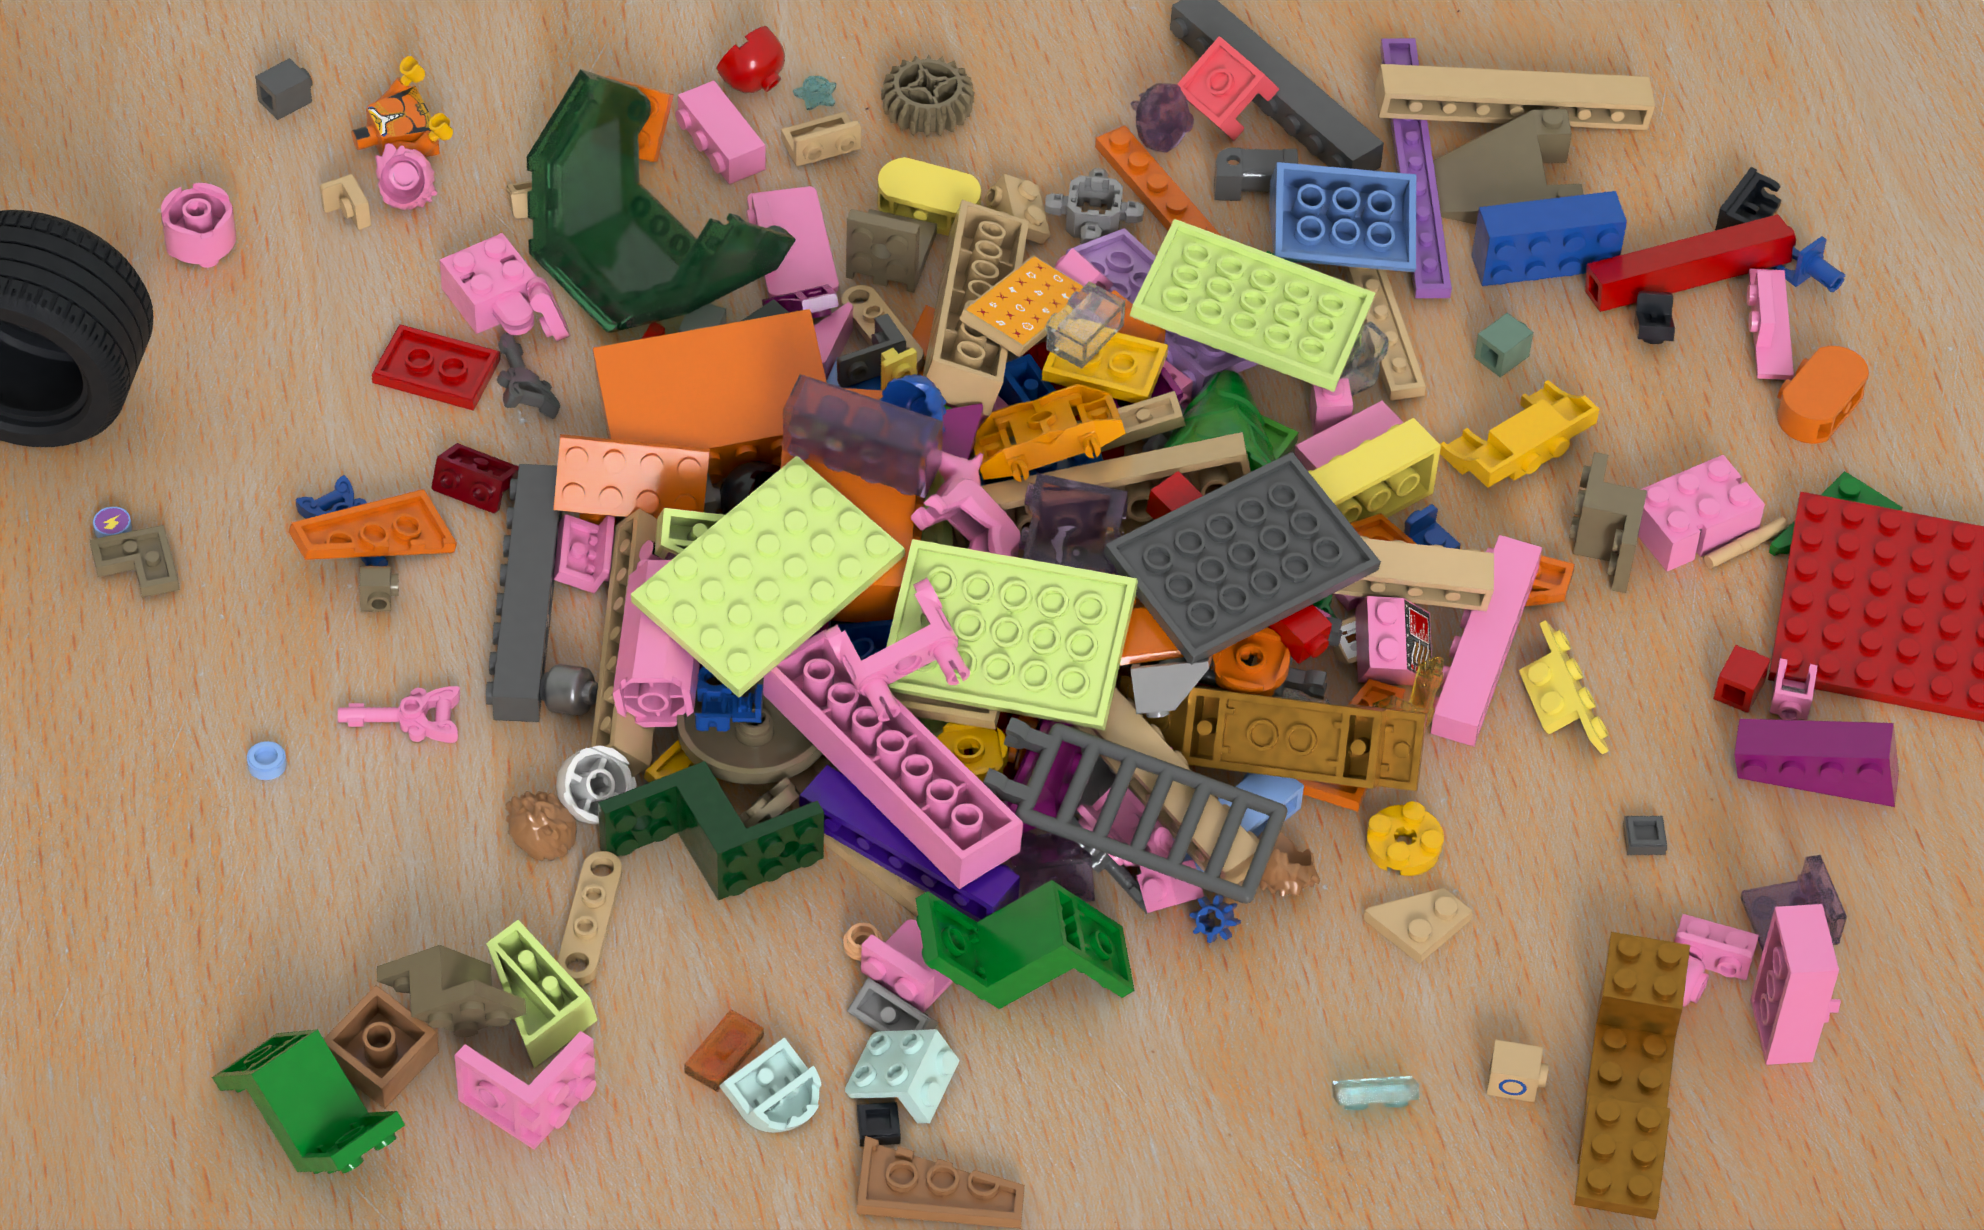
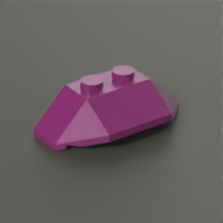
[1003,719,1082,834]

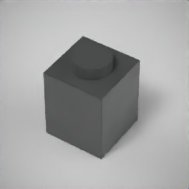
[255,58,313,120]

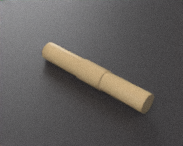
[1704,517,1789,569]

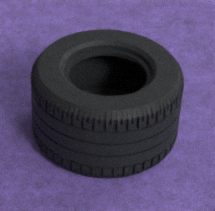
[0,210,154,447]

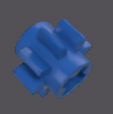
[1189,894,1241,944]

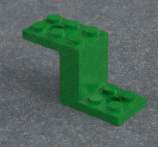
[915,880,1135,1009]
[212,1029,405,1174]

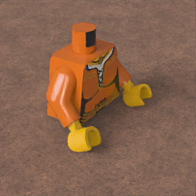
[351,56,453,157]

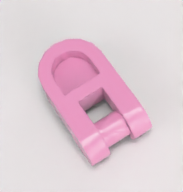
[527,277,570,341]

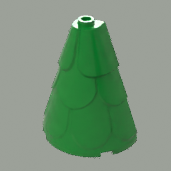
[1162,370,1276,472]

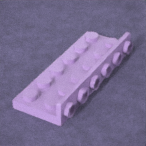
[1066,228,1258,400]

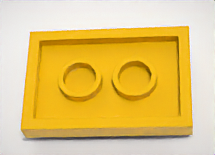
[1042,319,1168,403]

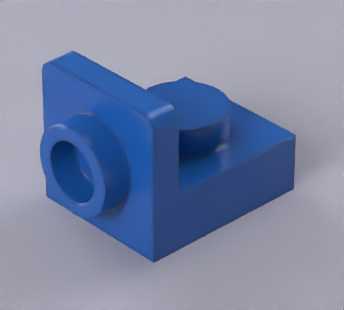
[1404,504,1461,549]

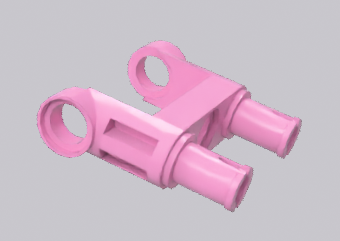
[824,578,970,722]

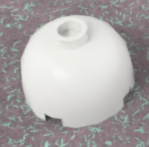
[556,746,637,825]

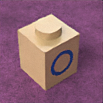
[1486,1039,1549,1102]

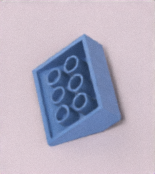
[1269,162,1417,272]

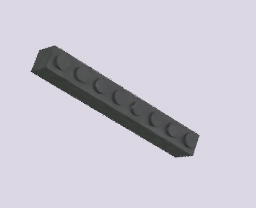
[1170,0,1384,171]
[486,464,563,722]

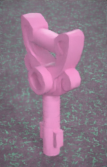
[338,686,460,743]

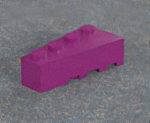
[1734,719,1899,807]

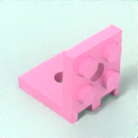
[454,1031,596,1150]

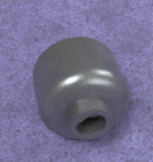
[540,664,598,716]

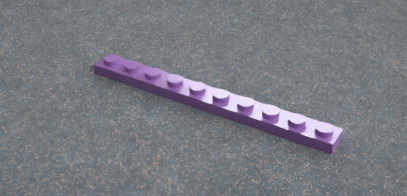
[1380,38,1452,299]

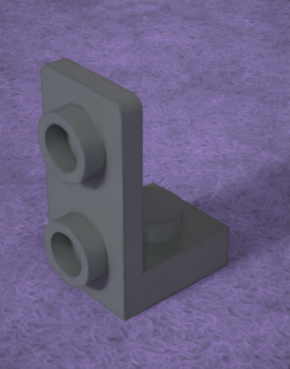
[836,313,906,388]

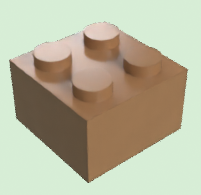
[324,985,439,1109]

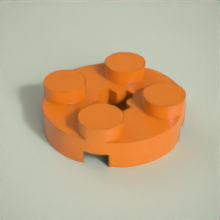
[1212,627,1290,696]

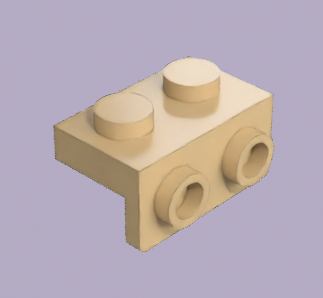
[781,111,861,167]
[985,174,1050,244]

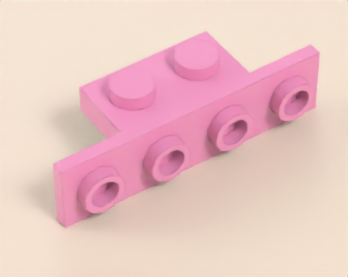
[1747,269,1794,380]

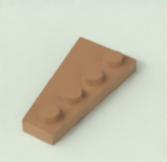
[857,1136,1025,1229]

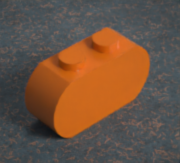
[1777,346,1869,444]

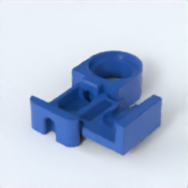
[695,666,763,731]

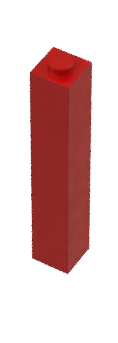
[1585,214,1796,312]
[1146,471,1332,664]

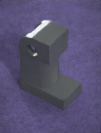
[1214,148,1298,201]

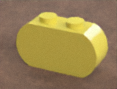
[877,157,981,236]

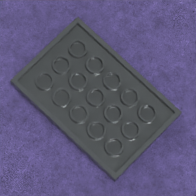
[1103,452,1381,665]

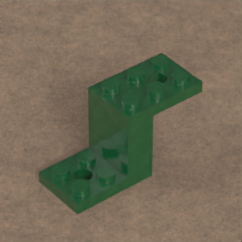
[598,761,824,901]

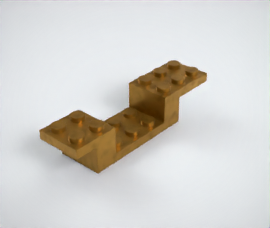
[1119,675,1427,791]
[1574,931,1690,1220]

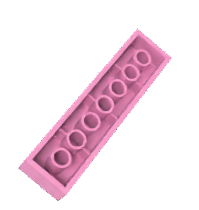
[763,629,1023,889]

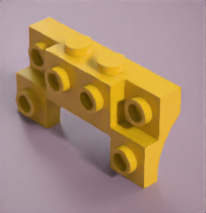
[1440,380,1599,488]

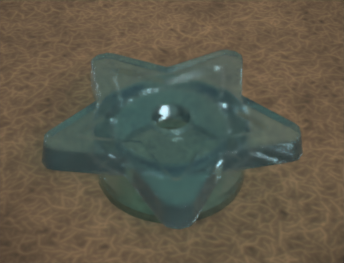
[793,76,837,110]

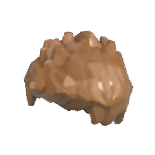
[506,791,577,861]
[1257,831,1320,897]

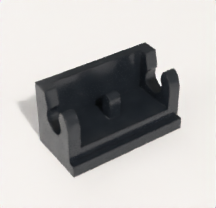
[1715,167,1781,231]

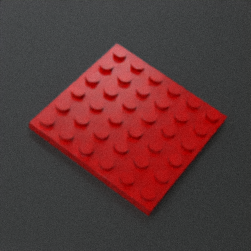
[1768,491,1984,722]

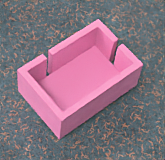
[1638,455,1765,571]

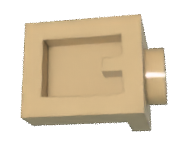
[320,174,371,230]

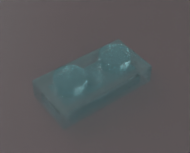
[1332,1076,1420,1110]

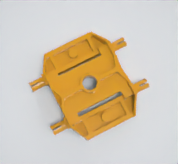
[973,384,1126,482]

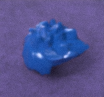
[880,374,946,451]

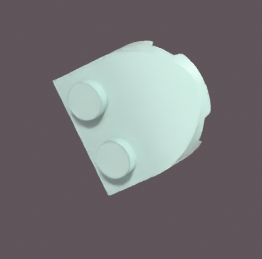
[719,1037,821,1133]

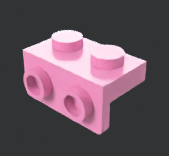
[553,514,615,594]

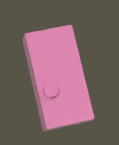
[1750,904,1839,1065]

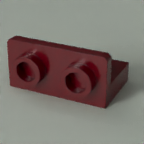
[431,443,519,513]

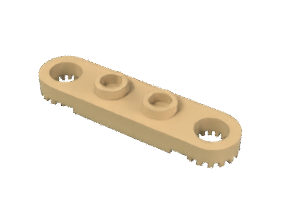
[841,285,925,374]
[557,851,622,987]

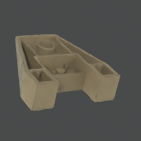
[1433,109,1584,224]

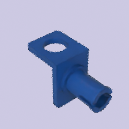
[1771,236,1845,292]

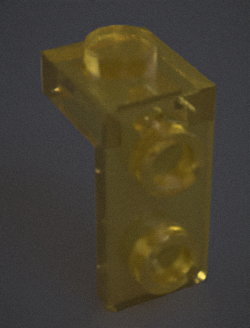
[1372,656,1444,727]

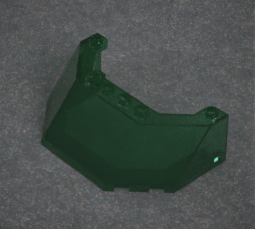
[526,69,796,333]

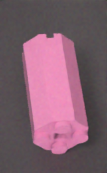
[613,559,700,727]

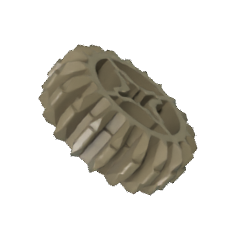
[881,55,975,137]

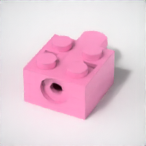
[440,233,537,335]

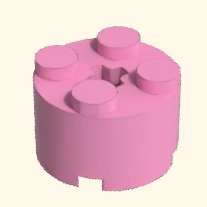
[161,183,236,268]

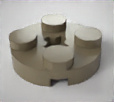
[739,776,801,828]

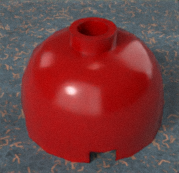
[716,26,785,93]

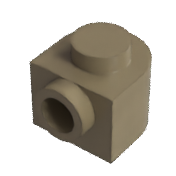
[360,566,399,612]

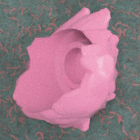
[375,143,438,210]

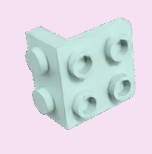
[845,1029,960,1123]

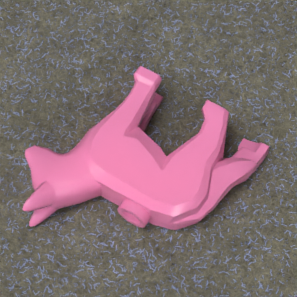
[911,450,1022,557]

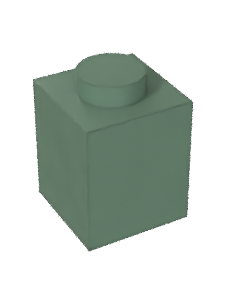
[1474,313,1534,378]

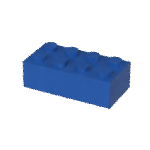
[1471,191,1627,286]

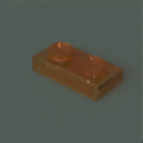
[684,1009,764,1092]

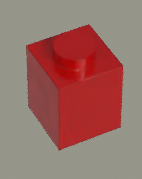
[1713,645,1771,713]

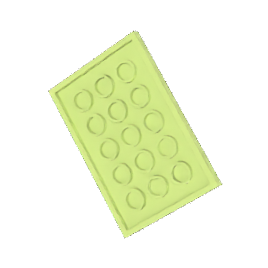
[1130,219,1375,392]
[631,456,905,697]
[886,539,1138,730]

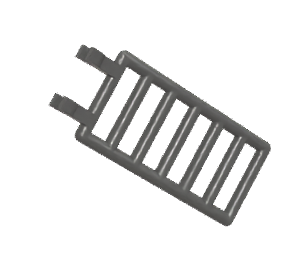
[983,717,1288,904]

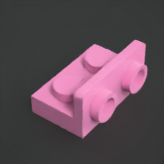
[1674,914,1759,980]

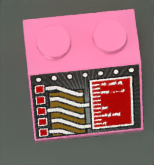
[1355,596,1433,686]

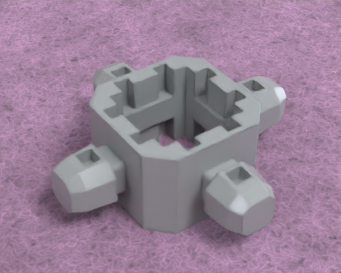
[1045,168,1144,244]

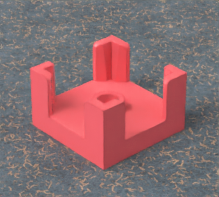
[1174,36,1279,141]

